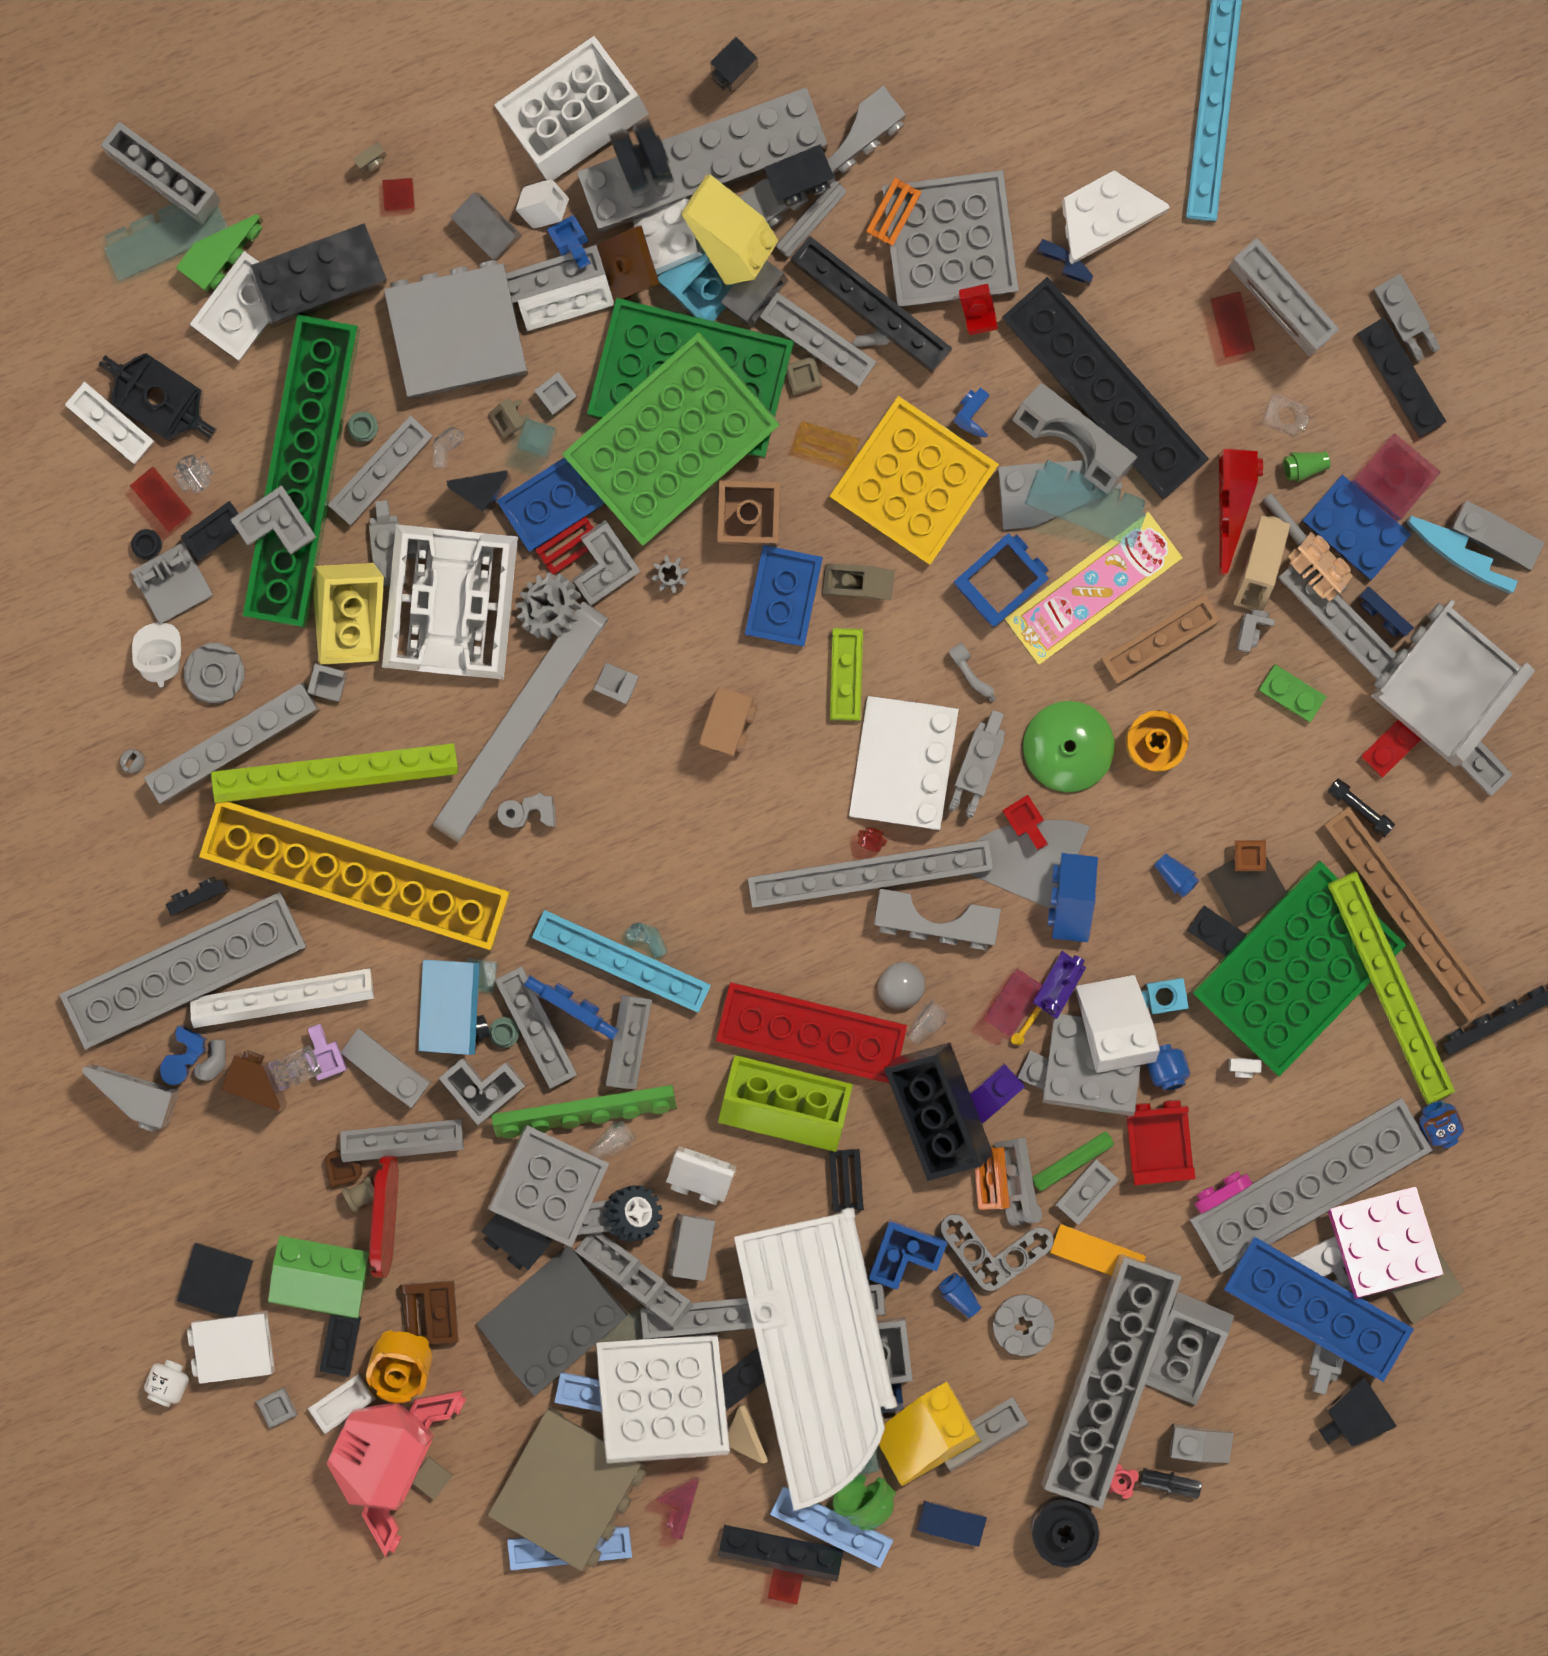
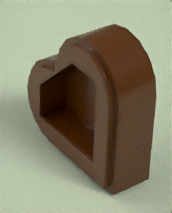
[325,1150,363,1188]

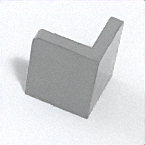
[593,663,640,705]
[307,664,348,702]

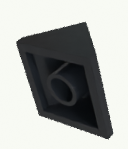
[446,470,512,516]

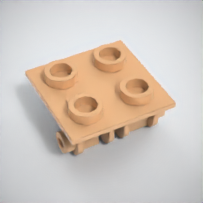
[1288,531,1353,601]

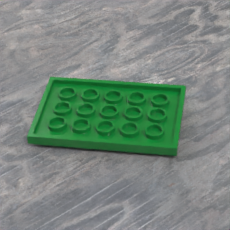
[587,298,794,460]
[1191,860,1406,1077]

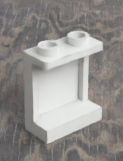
[187,1311,275,1384]

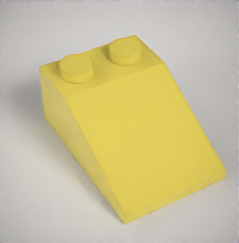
[681,174,778,285]
[313,563,384,664]

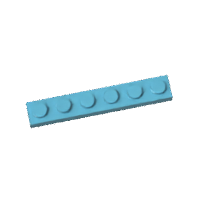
[532,910,711,1013]

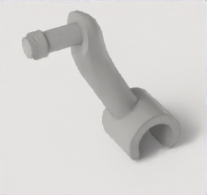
[949,643,996,702]

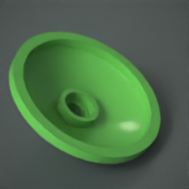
[1023,701,1115,792]

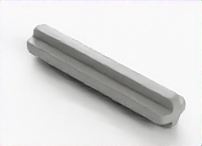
[776,181,846,257]

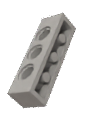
[100,122,221,225]

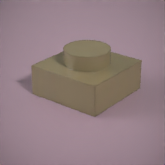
[353,142,387,173]

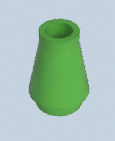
[1283,451,1330,482]

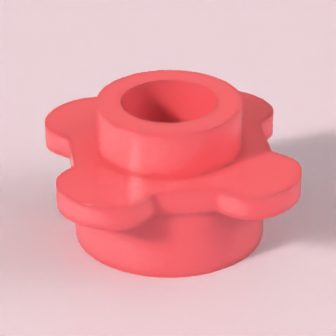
[1108,1464,1139,1499]

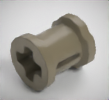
[342,1176,374,1214]

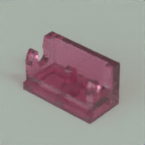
[983,968,1042,1037]

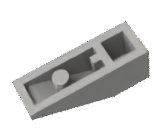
[1449,501,1545,570]
[341,1028,432,1108]

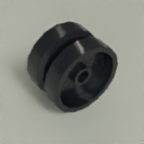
[608,118,674,197]
[1030,1495,1100,1568]

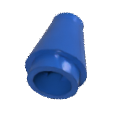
[1154,853,1200,898]
[938,1272,981,1318]

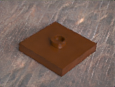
[597,226,659,303]

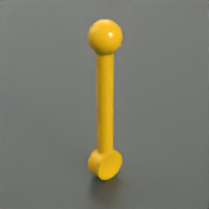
[1011,1006,1042,1046]

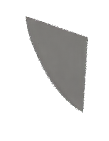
[970,820,1090,908]

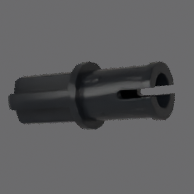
[1140,1468,1202,1499]

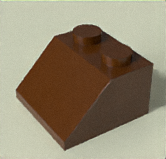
[221,1050,287,1112]

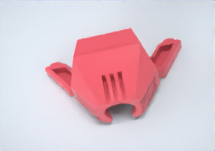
[327,1390,467,1557]

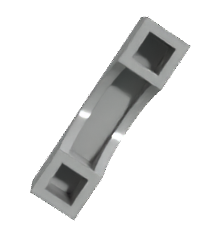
[1012,382,1137,494]
[874,889,1001,950]

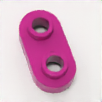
[1194,1171,1253,1214]

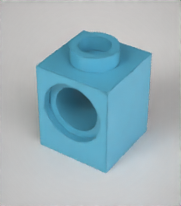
[1141,977,1188,1014]

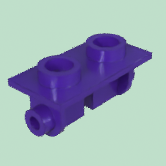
[1032,951,1086,1019]

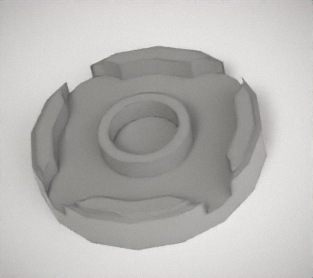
[184,643,245,703]

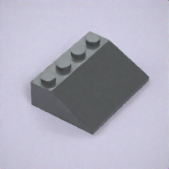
[477,1246,628,1396]

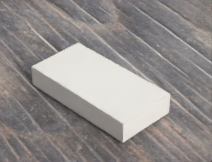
[308,1374,376,1434]

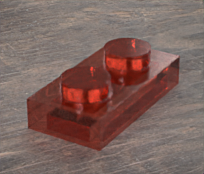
[1210,291,1255,359]
[130,466,193,533]

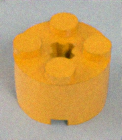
[1125,710,1188,772]
[366,1330,433,1403]

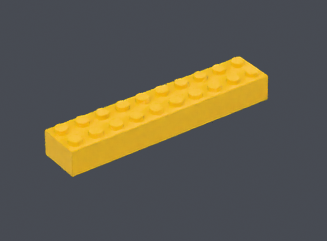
[199,801,511,950]

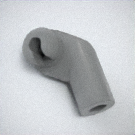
[194,1040,226,1081]

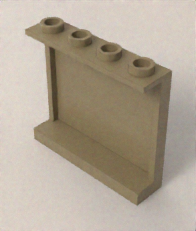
[488,1408,647,1571]

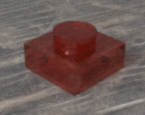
[382,178,416,212]
[767,1568,803,1605]

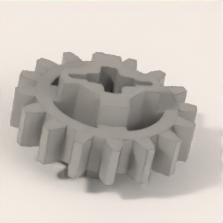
[516,572,582,640]

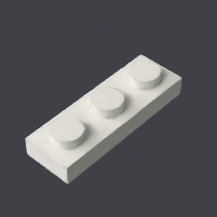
[518,274,614,331]
[65,382,155,465]

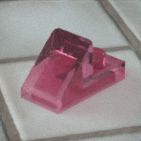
[655,1476,700,1540]

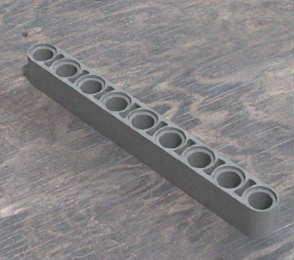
[432,601,609,843]

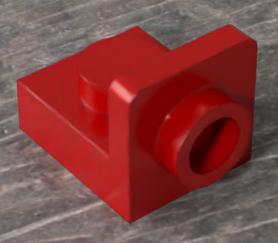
[958,284,998,335]

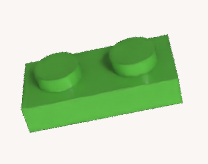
[1258,664,1327,723]

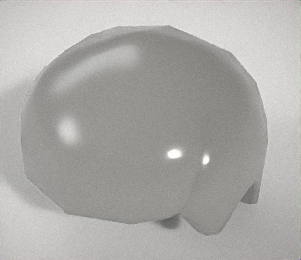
[878,962,926,1010]

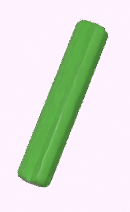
[1032,1132,1114,1191]

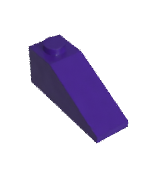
[970,1063,1025,1123]

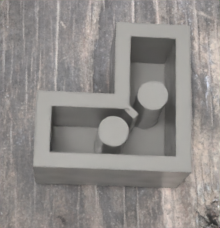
[439,1057,527,1125]

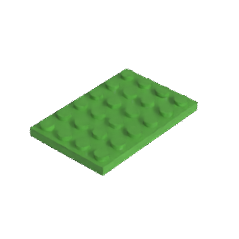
[562,332,780,546]

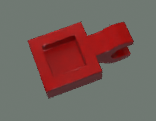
[1002,795,1048,851]

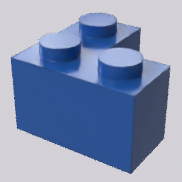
[1047,853,1098,943]
[868,1219,947,1290]

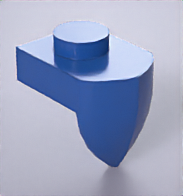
[953,387,990,437]

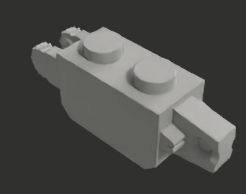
[948,710,1006,818]

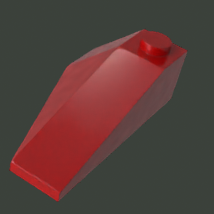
[1219,449,1263,575]

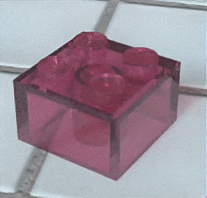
[1352,433,1441,521]

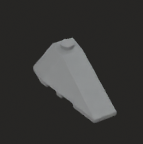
[998,460,1122,530]

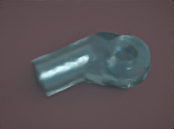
[626,922,668,958]

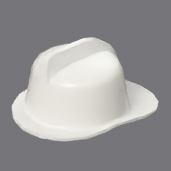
[132,622,181,687]

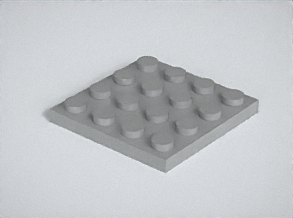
[882,170,1019,308]

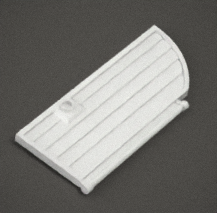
[734,1208,897,1511]

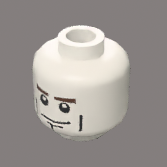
[144,1360,189,1407]

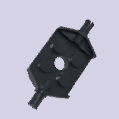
[98,353,217,442]

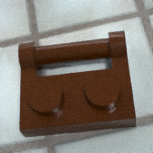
[399,1280,459,1345]

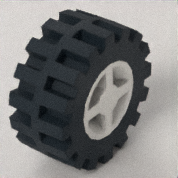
[603,1185,663,1242]

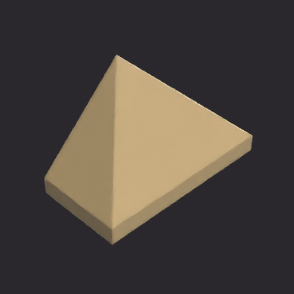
[728,1402,769,1464]

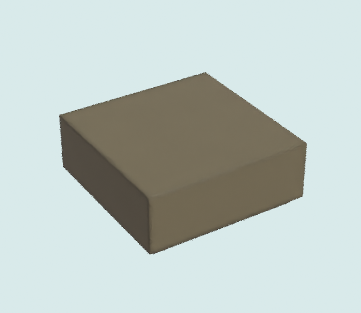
[787,356,823,395]
[413,1456,453,1500]

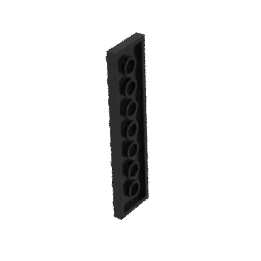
[1001,277,1209,500]

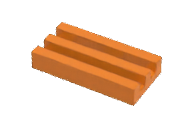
[866,178,922,247]
[975,1147,1010,1210]

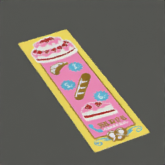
[1005,512,1183,665]

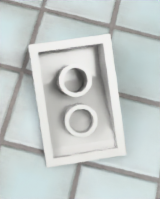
[1075,975,1160,1073]
[666,1146,736,1205]

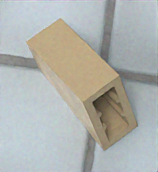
[1233,515,1291,611]

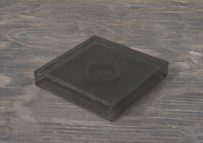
[1206,856,1287,927]

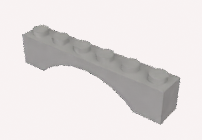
[739,86,906,229]
[144,683,320,804]

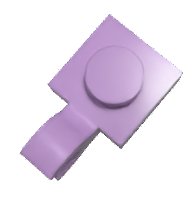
[307,1023,347,1081]

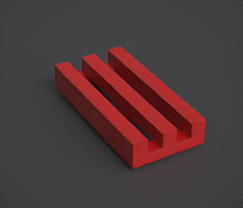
[536,516,594,575]

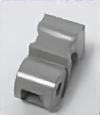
[497,793,557,828]

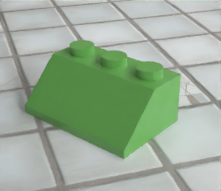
[268,1235,370,1319]

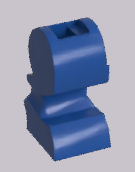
[160,1025,208,1085]

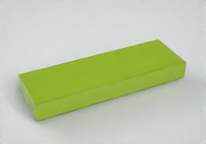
[830,628,863,721]

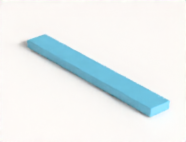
[1186,0,1242,222]

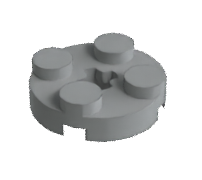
[993,1294,1054,1356]

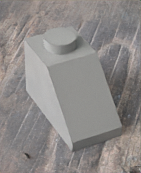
[1169,1423,1234,1463]

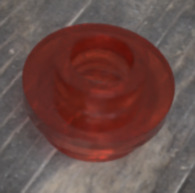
[857,827,887,852]

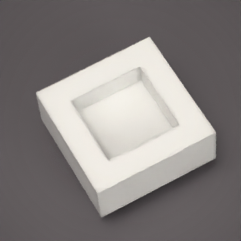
[1228,1058,1262,1078]

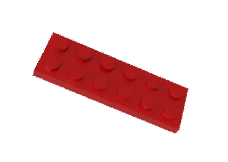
[716,982,908,1084]

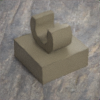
[489,398,531,439]

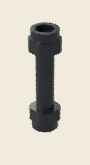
[1327,778,1395,838]

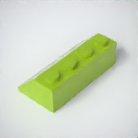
[718,1055,853,1152]

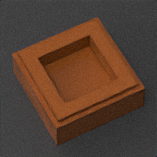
[1234,840,1266,871]

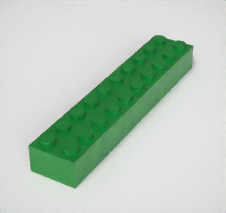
[243,315,361,628]

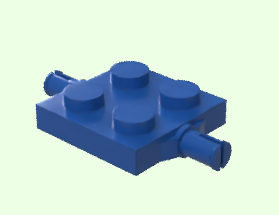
[524,975,619,1040]

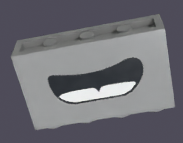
[1228,238,1339,357]

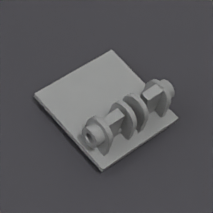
[131,542,213,624]

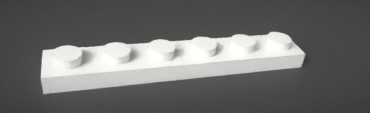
[190,969,374,1028]

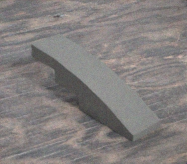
[575,1233,693,1329]

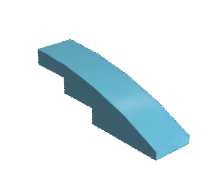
[1406,516,1518,594]

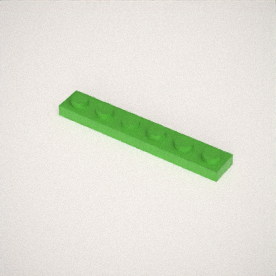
[491,1085,677,1138]

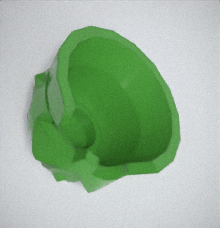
[833,1473,896,1531]

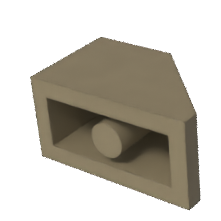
[823,563,895,600]

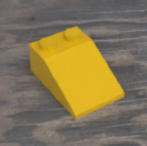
[879,1382,981,1486]

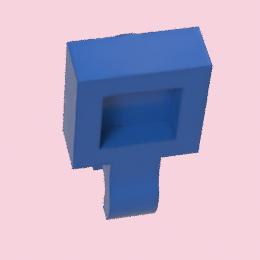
[547,215,591,269]

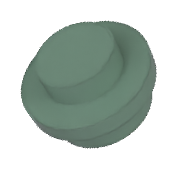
[347,411,378,442]
[489,1017,519,1048]

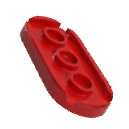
[369,1155,399,1278]

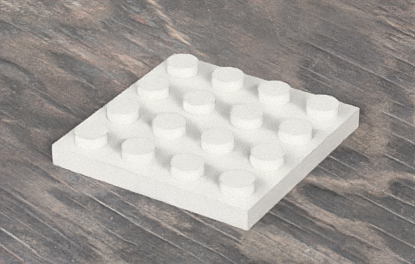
[596,1334,730,1463]

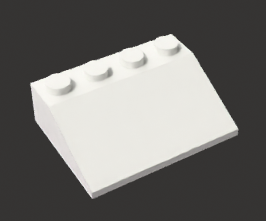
[494,36,649,180]
[849,696,959,830]

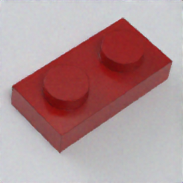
[1360,719,1422,778]

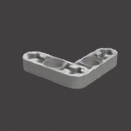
[941,1214,1054,1291]

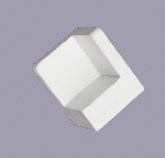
[516,179,569,229]

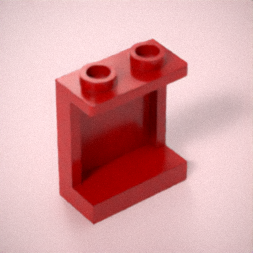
[1126,1100,1196,1185]

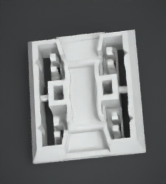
[382,524,518,680]

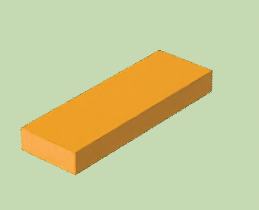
[1050,1224,1146,1276]

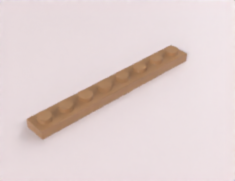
[1324,807,1494,1022]

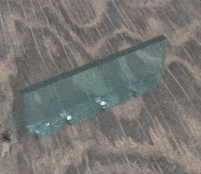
[104,204,228,282]
[1025,460,1146,548]

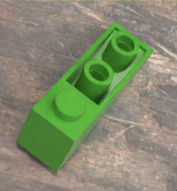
[176,214,263,293]

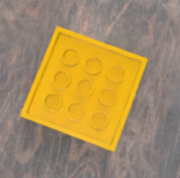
[829,396,999,565]

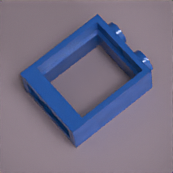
[953,533,1049,628]

